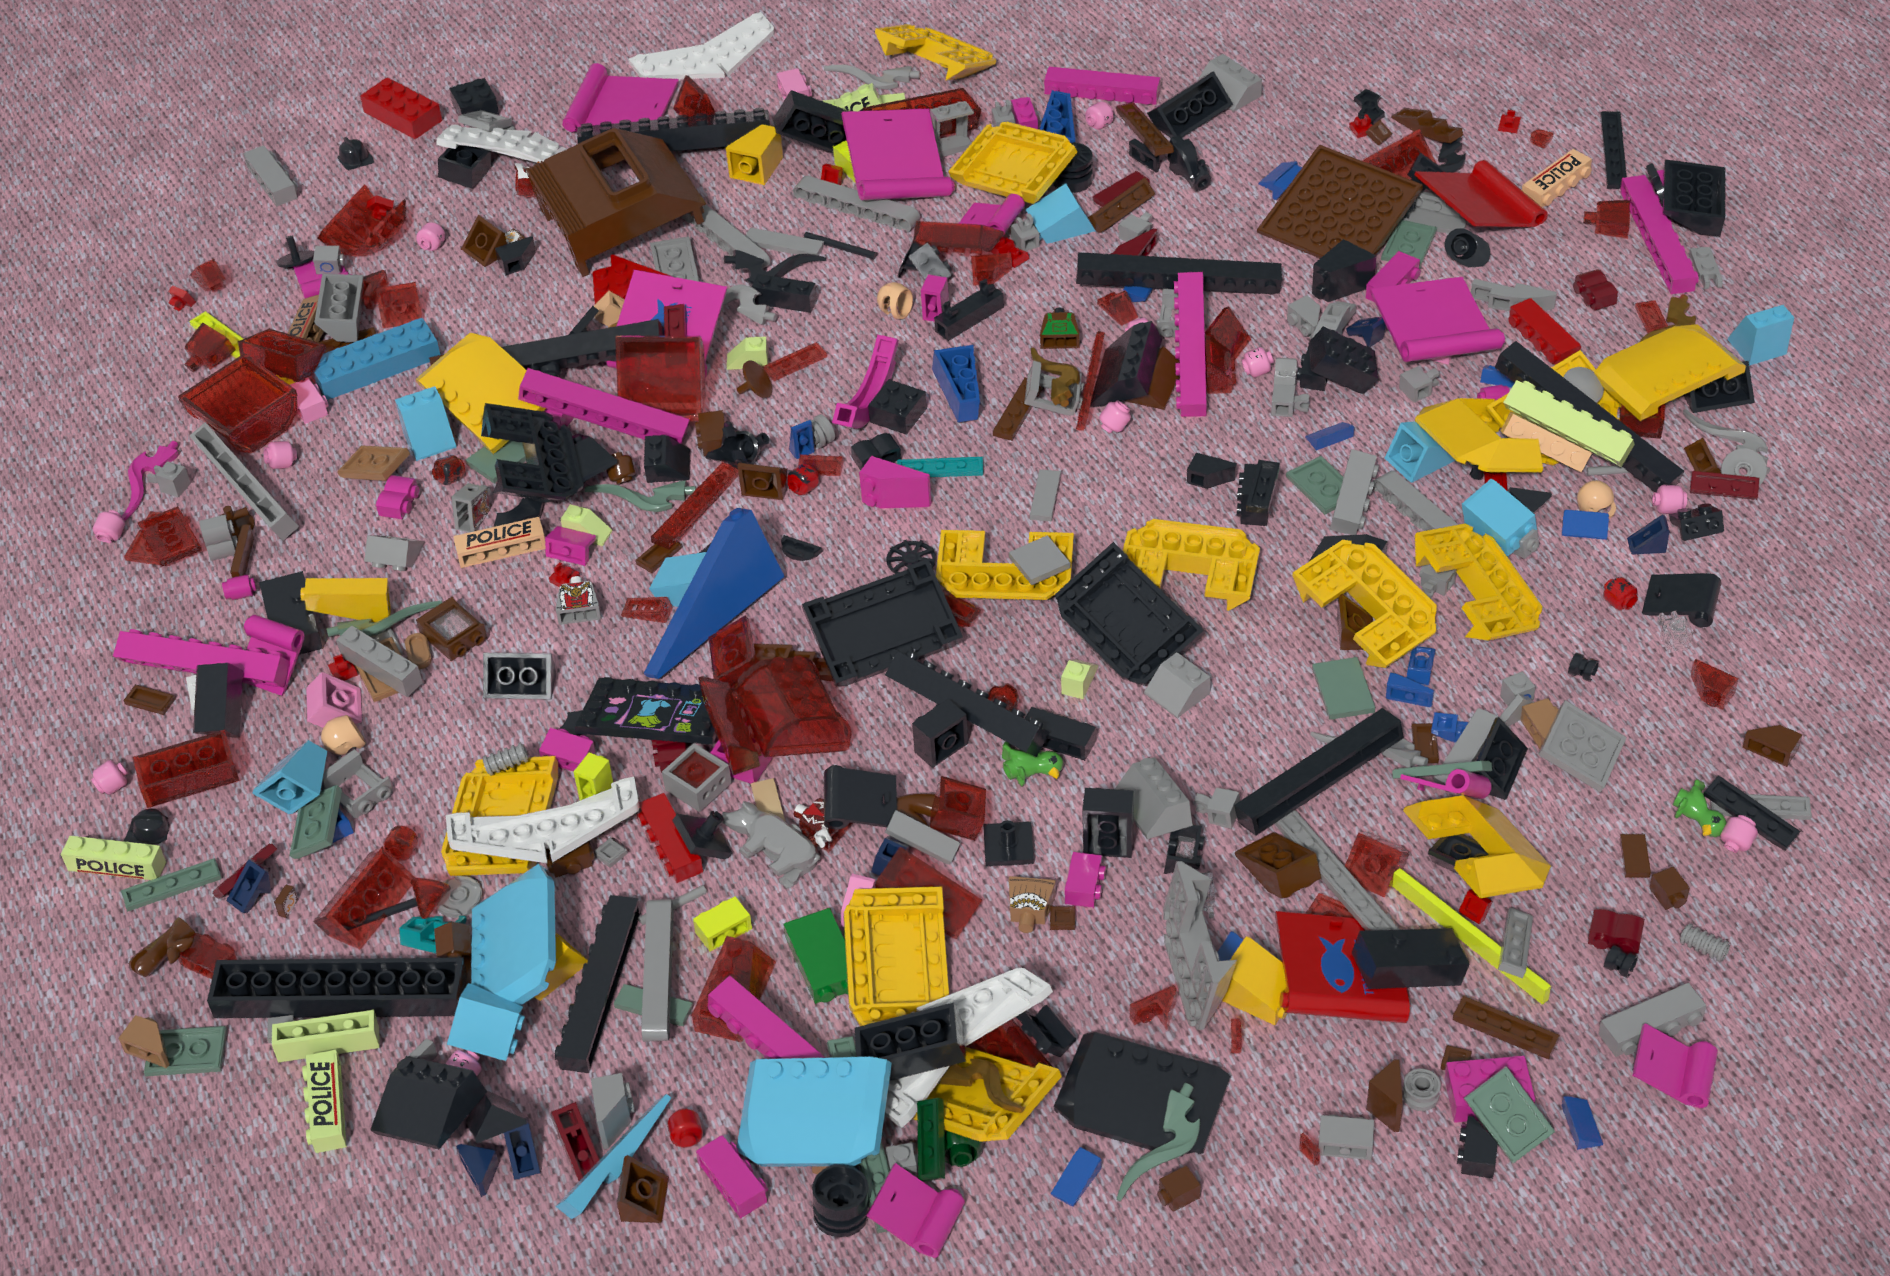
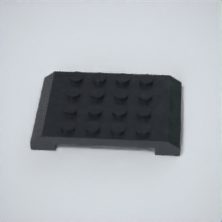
[802,559,963,687]

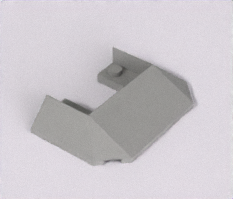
[1163,861,1237,1030]

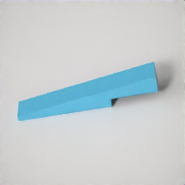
[555,1094,671,1219]

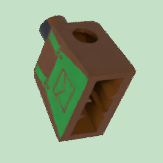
[1040,307,1080,349]

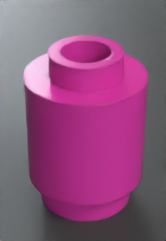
[1477,385,1510,401]
[222,574,256,600]

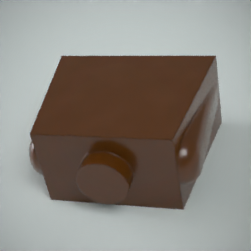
[546,841,595,878]

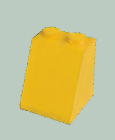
[726,124,783,185]
[535,932,588,1001]
[1222,936,1287,1025]

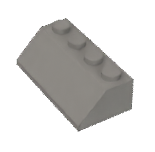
[315,274,364,342]
[1115,757,1193,839]

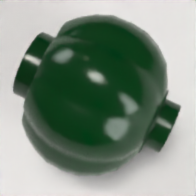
[944,1130,984,1167]

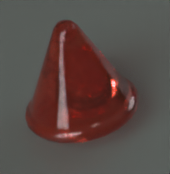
[410,878,451,919]

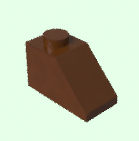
[1742,725,1803,767]

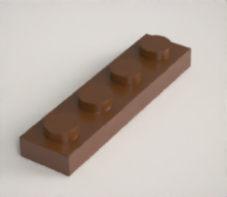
[1088,178,1155,233]
[992,377,1044,441]
[1453,996,1560,1060]

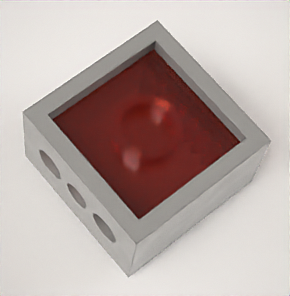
[662,743,732,812]

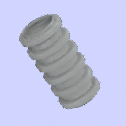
[483,742,529,776]
[1680,924,1730,962]

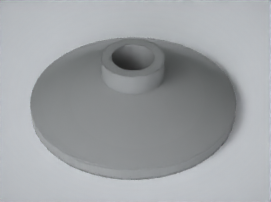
[1721,448,1767,486]

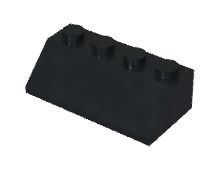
[1147,71,1233,138]

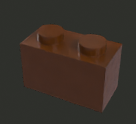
[695,410,725,456]

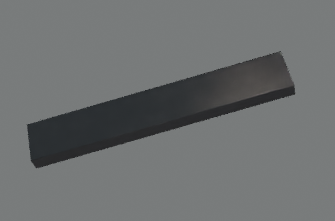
[1600,111,1627,189]

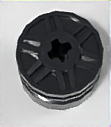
[1053,142,1093,193]
[812,1164,869,1238]

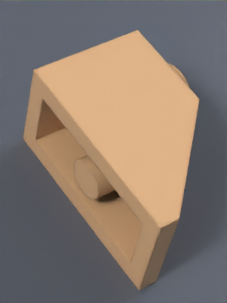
[594,291,624,327]

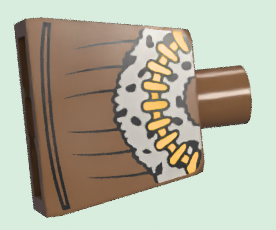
[1009,876,1056,933]

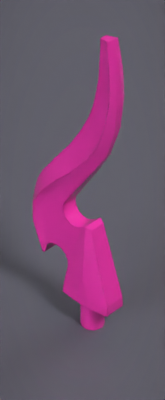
[121,441,179,522]

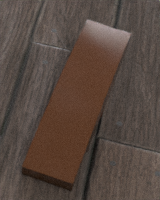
[1391,108,1464,143]
[744,643,834,682]

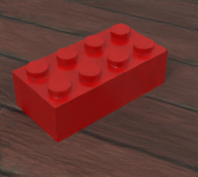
[360,77,442,140]

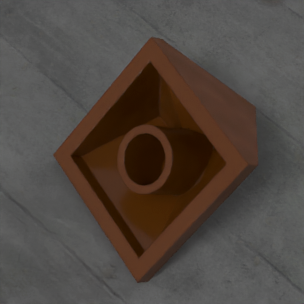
[737,463,788,500]

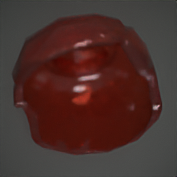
[987,683,1019,711]

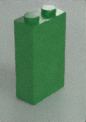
[783,908,848,1004]

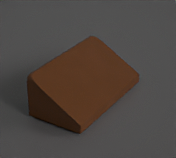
[1684,438,1721,474]

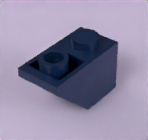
[871,835,912,882]

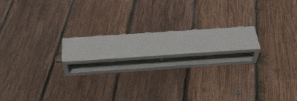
[190,422,299,541]

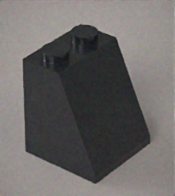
[1312,239,1376,302]

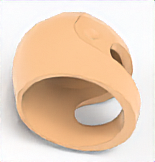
[877,282,913,319]
[1577,480,1616,519]
[321,715,366,755]

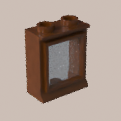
[416,597,487,661]

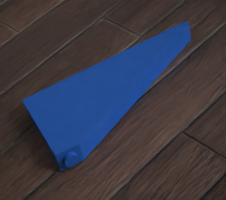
[644,508,785,679]

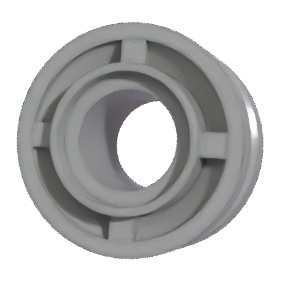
[810,414,835,449]
[1402,1069,1441,1111]

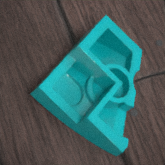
[399,916,467,953]

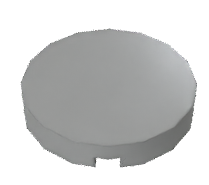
[434,876,483,918]

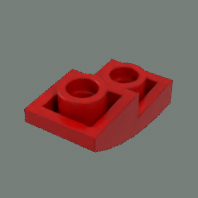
[986,236,1029,268]

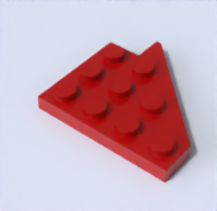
[592,255,670,304]

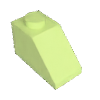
[727,337,768,370]
[561,504,612,546]
[1061,660,1098,699]

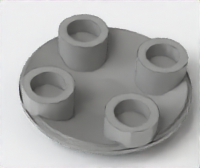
[1564,367,1604,403]

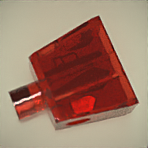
[1583,200,1630,239]
[184,322,236,372]

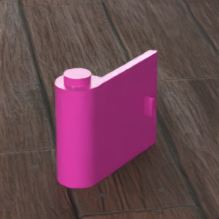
[953,194,1025,238]
[293,259,352,299]
[242,615,304,696]
[1400,769,1491,799]
[1632,1023,1718,1108]
[866,1163,965,1258]

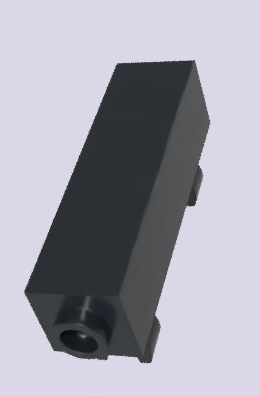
[934,278,1004,341]

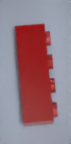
[1508,298,1581,365]
[636,793,703,883]

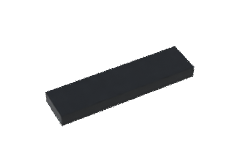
[1703,775,1801,851]

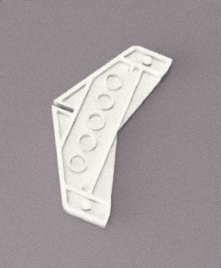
[629,12,774,79]
[436,125,566,162]
[446,777,640,863]
[885,968,1053,1128]

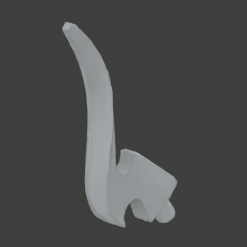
[824,65,920,89]
[722,284,777,325]
[1683,409,1770,475]
[1310,731,1428,768]

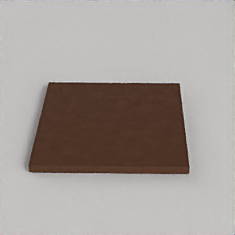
[1257,144,1423,259]

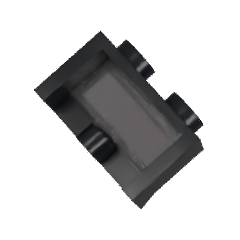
[1164,824,1205,874]

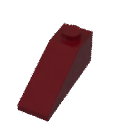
[1110,228,1157,256]
[550,1102,599,1181]

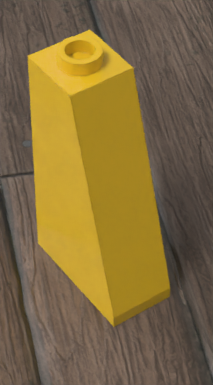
[301,578,391,623]

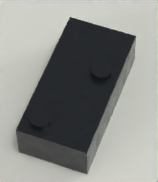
[773,90,851,153]
[259,571,323,655]
[1351,928,1470,989]
[855,1002,966,1081]

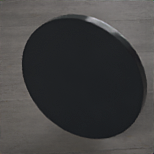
[276,236,314,267]

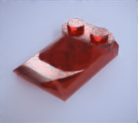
[708,615,761,688]

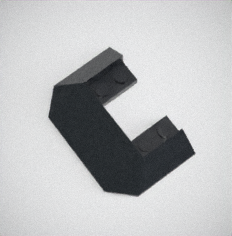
[481,403,584,500]

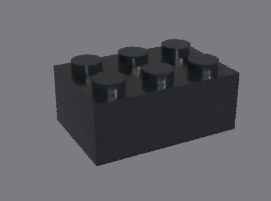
[1308,326,1378,394]
[1082,788,1134,858]

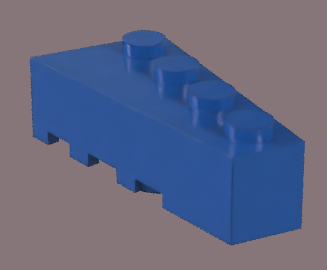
[1039,90,1075,143]
[932,345,980,422]

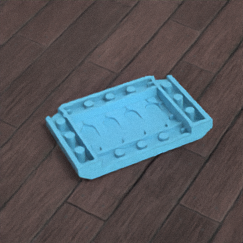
[471,864,556,1005]
[737,1057,892,1167]

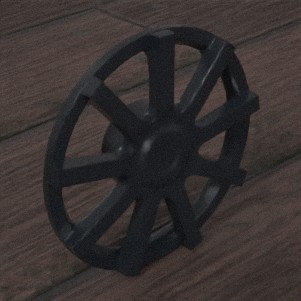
[886,539,936,574]

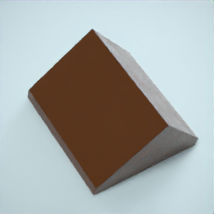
[461,215,507,267]
[1337,594,1373,650]
[1366,1059,1403,1132]
[617,1155,669,1223]

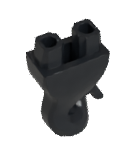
[1167,135,1211,191]

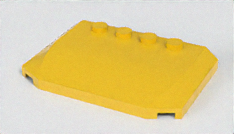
[948,122,1077,204]
[1594,324,1746,421]
[415,333,546,454]
[441,756,558,876]
[843,887,949,1026]
[912,1047,1062,1142]

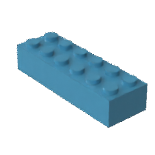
[307,317,440,400]

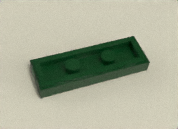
[917,1098,945,1182]

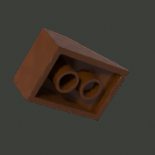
[1234,832,1321,899]

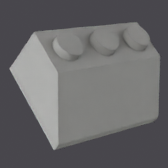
[1198,54,1262,112]

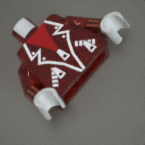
[794,798,853,853]

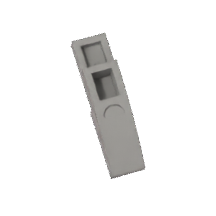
[1471,278,1557,311]
[1312,301,1356,338]

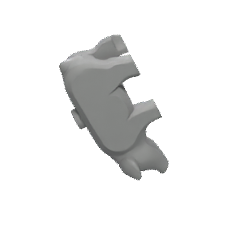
[722,801,820,889]

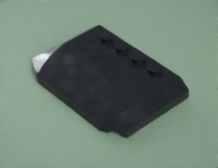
[1055,542,1205,686]
[1054,1032,1231,1156]

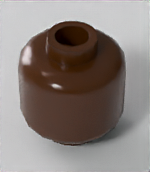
[606,452,636,485]

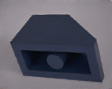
[504,1117,540,1180]

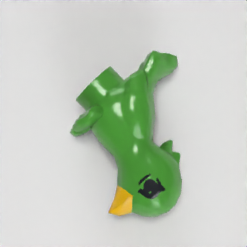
[1002,741,1063,787]
[1673,779,1726,837]

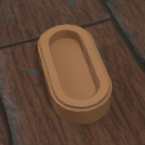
[405,633,432,670]

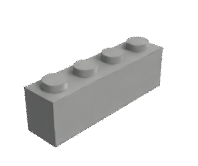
[243,145,298,207]
[1330,449,1379,535]
[336,626,423,697]
[1598,983,1706,1057]

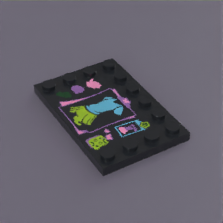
[575,677,733,745]

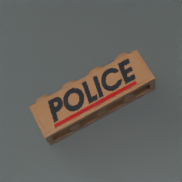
[279,295,323,366]

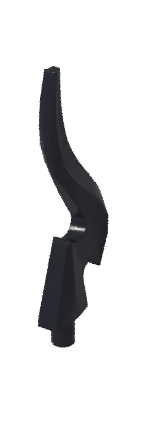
[1410,137,1466,182]
[723,250,826,285]

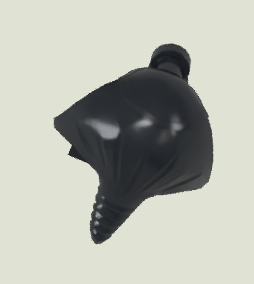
[705,421,770,469]

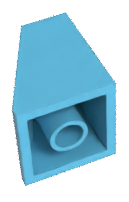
[1026,184,1095,244]
[1728,305,1795,366]
[395,386,456,461]
[1384,421,1456,483]
[1462,479,1537,556]
[649,552,706,607]
[252,740,327,814]
[447,983,525,1061]

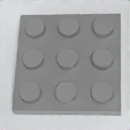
[1538,700,1627,792]

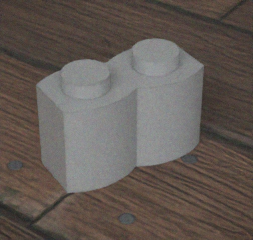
[199,515,238,561]

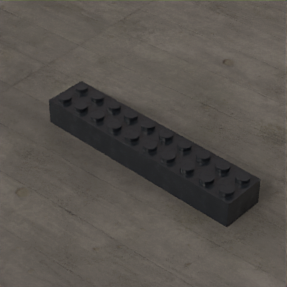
[577,108,770,151]
[207,958,468,1018]

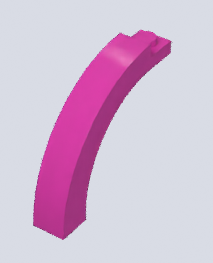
[832,334,899,429]

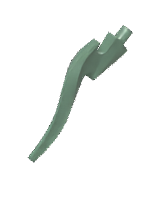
[585,480,697,512]
[326,600,442,637]
[1116,1083,1200,1202]

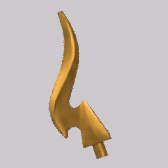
[1639,294,1696,342]
[1030,347,1080,407]
[938,1059,1025,1113]

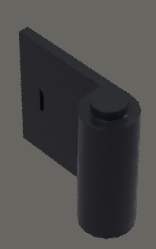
[1642,573,1721,628]
[824,765,897,829]

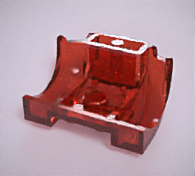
[317,184,407,256]

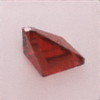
[1299,1133,1320,1166]

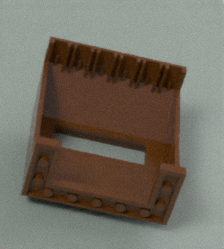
[526,128,706,277]

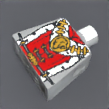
[451,483,491,533]
[556,576,601,625]

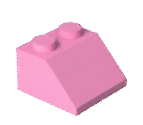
[306,672,362,728]

